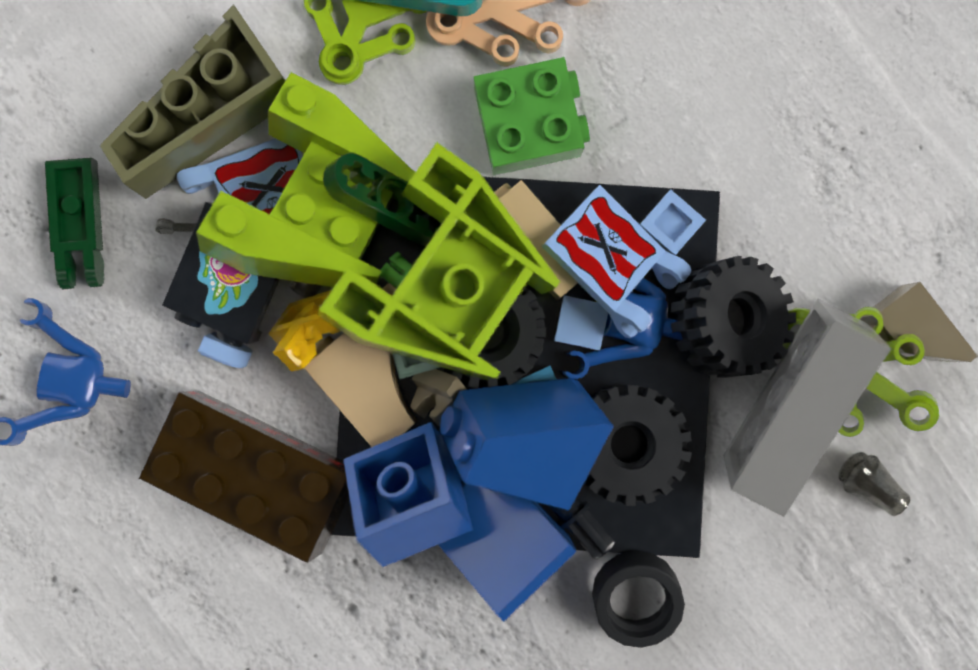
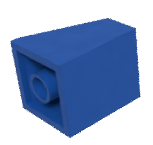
[440,378,614,510]
[438,475,577,622]

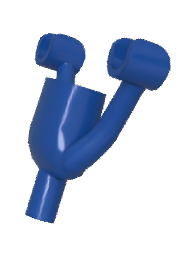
[560,277,683,379]
[0,298,131,446]

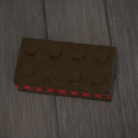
[139,391,349,563]

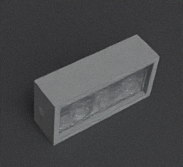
[723,299,891,517]

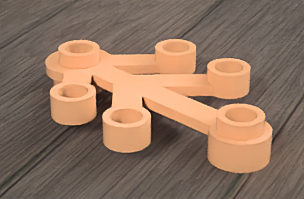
[426,0,590,66]

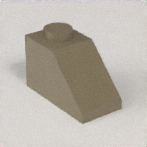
[860,282,978,362]

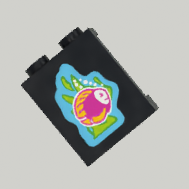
[162,202,280,347]

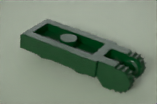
[45,158,105,290]

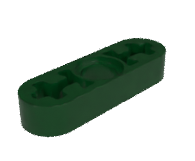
[323,153,442,246]

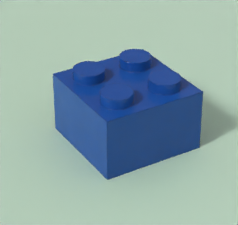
[343,422,473,567]

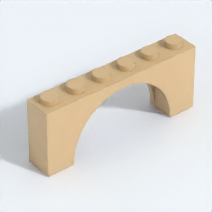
[304,180,578,447]

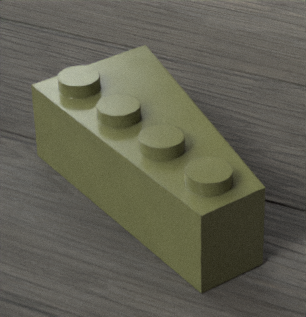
[100,4,286,199]

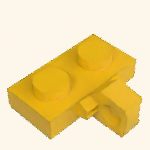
[268,289,340,372]

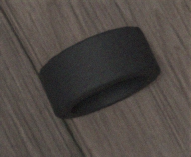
[592,550,685,648]

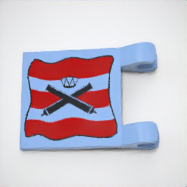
[177,138,303,215]
[541,185,691,338]

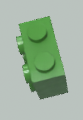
[473,57,590,176]

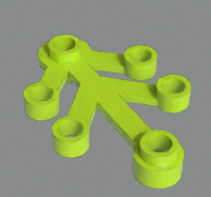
[304,0,427,85]
[783,307,939,437]

